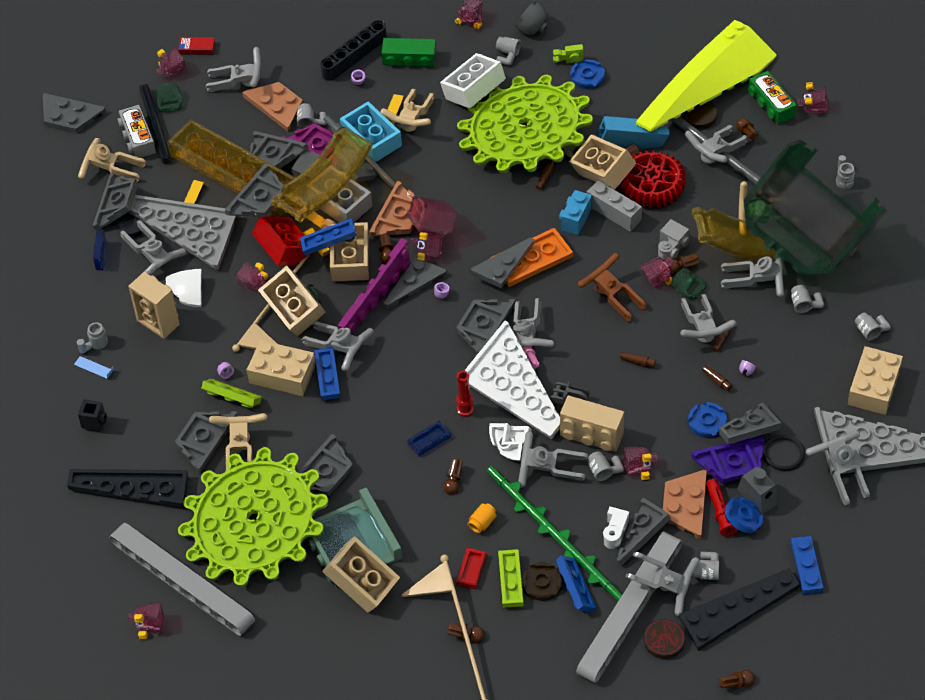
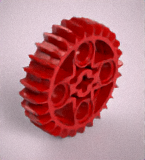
[619,150,686,209]

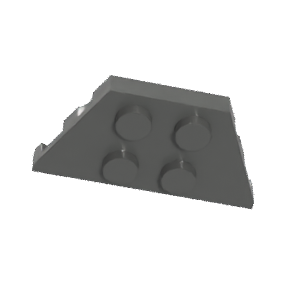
[43,93,106,133]
[247,131,309,171]
[225,163,287,217]
[93,173,139,231]
[456,299,515,354]
[175,411,238,473]
[298,434,353,496]

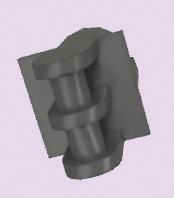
[550,382,590,405]

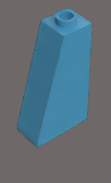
[596,116,669,150]

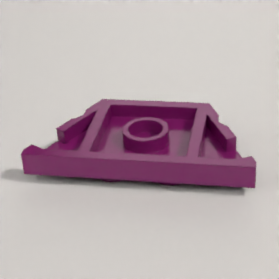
[282,123,341,169]

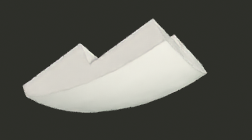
[166,269,202,307]
[489,423,532,461]

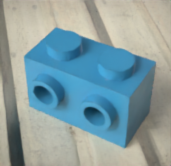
[559,190,592,235]

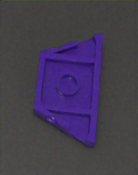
[691,436,764,484]

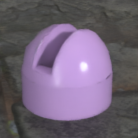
[351,70,365,85]
[434,282,450,299]
[739,360,756,376]
[217,362,234,379]

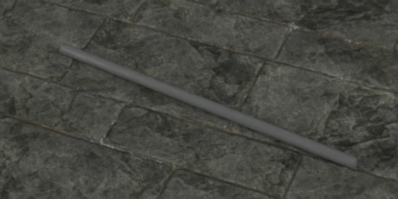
[669,117,858,258]

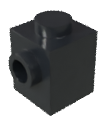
[78,399,107,431]

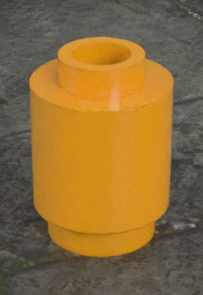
[467,503,497,534]

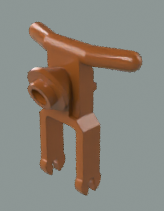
[578,253,647,322]

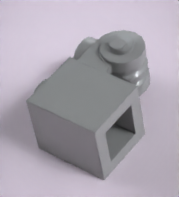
[658,219,690,260]

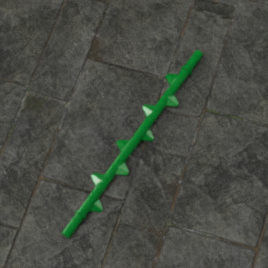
[487,466,623,601]

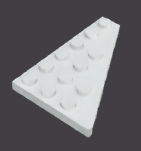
[465,321,560,439]

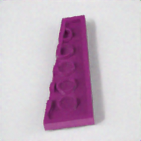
[338,238,410,334]

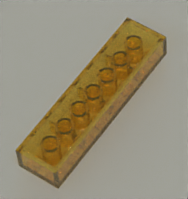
[168,120,304,217]

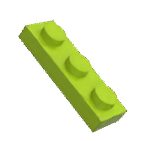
[201,379,262,408]
[498,549,523,608]

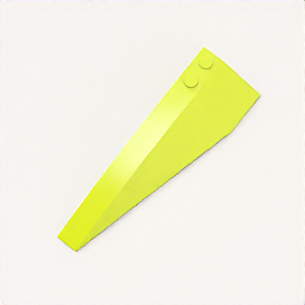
[636,20,777,132]

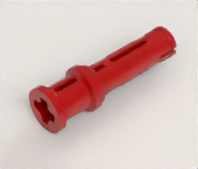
[456,370,474,417]
[706,479,738,536]

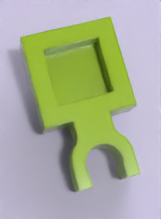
[553,44,583,63]

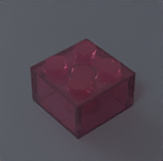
[408,196,457,236]

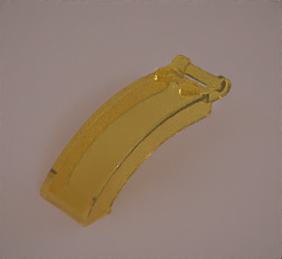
[271,127,373,222]
[691,207,803,259]

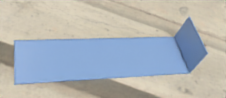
[74,356,114,379]

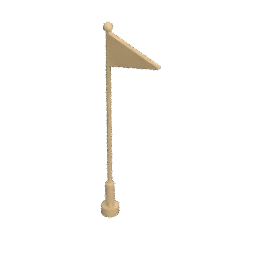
[232,219,335,352]
[402,555,488,700]

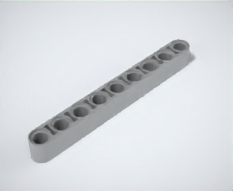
[109,523,255,636]
[576,532,682,683]

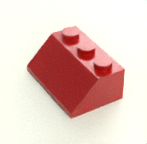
[252,216,312,267]

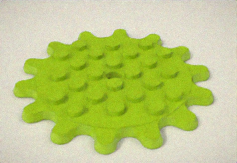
[457,75,593,173]
[178,447,328,587]

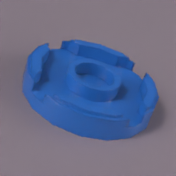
[570,60,605,89]
[688,402,728,438]
[725,497,763,533]

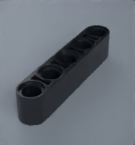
[320,20,387,81]

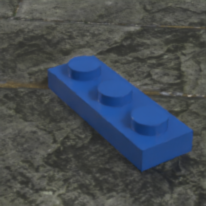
[300,218,357,256]
[314,347,341,401]
[790,536,823,595]
[556,555,597,613]

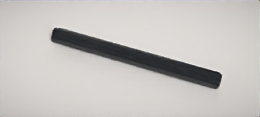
[139,84,171,164]

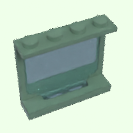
[308,488,402,588]

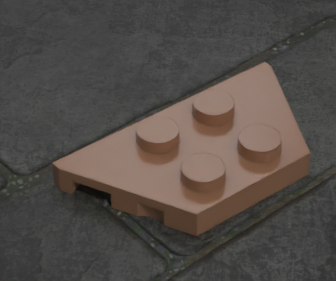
[242,82,303,132]
[369,181,424,237]
[663,470,707,539]

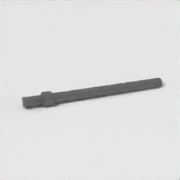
[323,115,396,189]

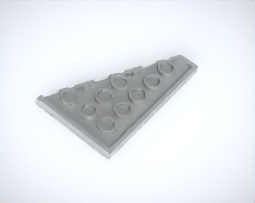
[129,195,238,270]
[814,407,925,475]

